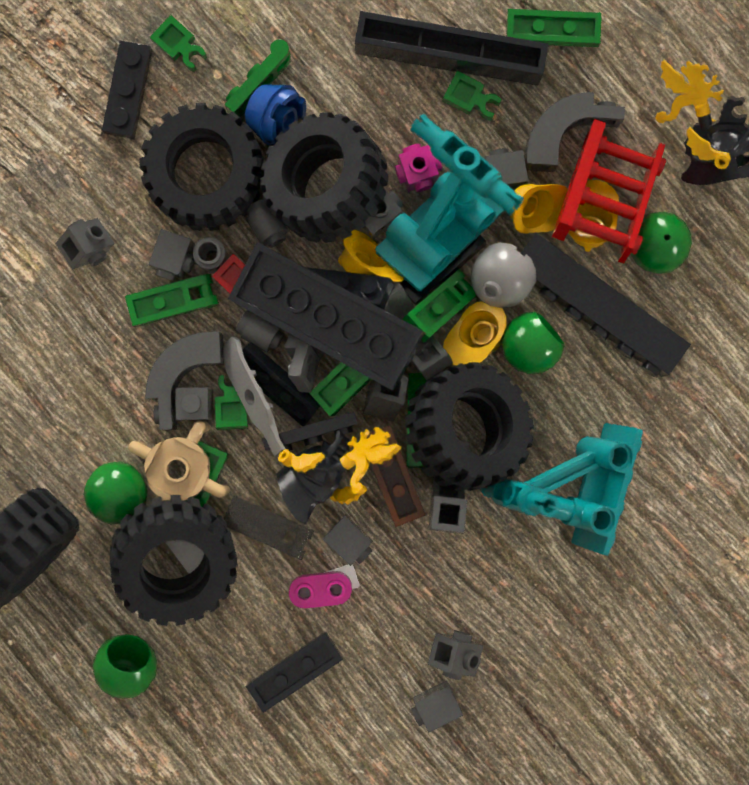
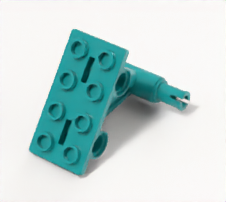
[375,114,524,291]
[481,423,643,556]

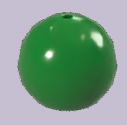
[630,212,692,274]
[501,312,565,375]
[83,461,148,525]
[92,634,158,699]

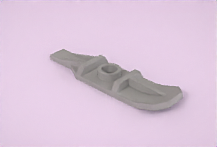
[223,337,285,456]

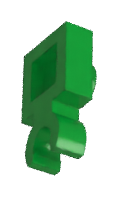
[150,15,208,72]
[442,71,502,120]
[215,375,248,430]

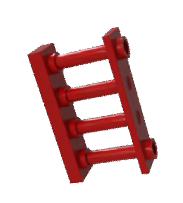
[552,118,666,264]

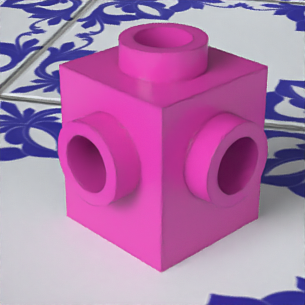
[394,144,442,192]

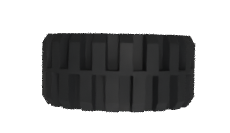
[139,103,264,231]
[260,112,389,243]
[405,362,534,491]
[0,487,80,609]
[110,495,238,626]

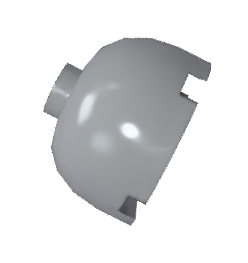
[471,243,537,308]

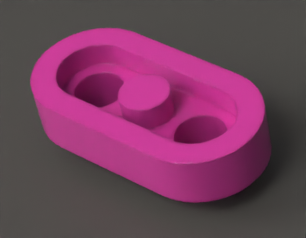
[289,571,352,608]

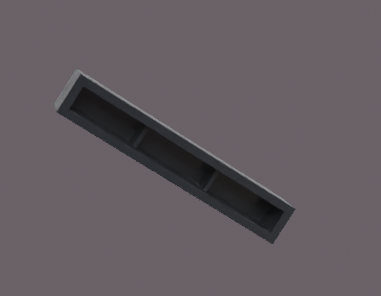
[355,11,549,86]
[521,233,691,378]

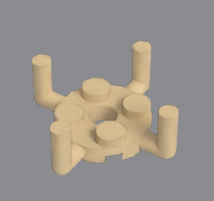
[128,420,230,501]

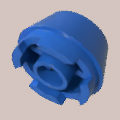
[245,84,307,146]

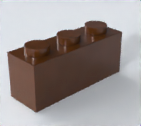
[367,425,426,527]

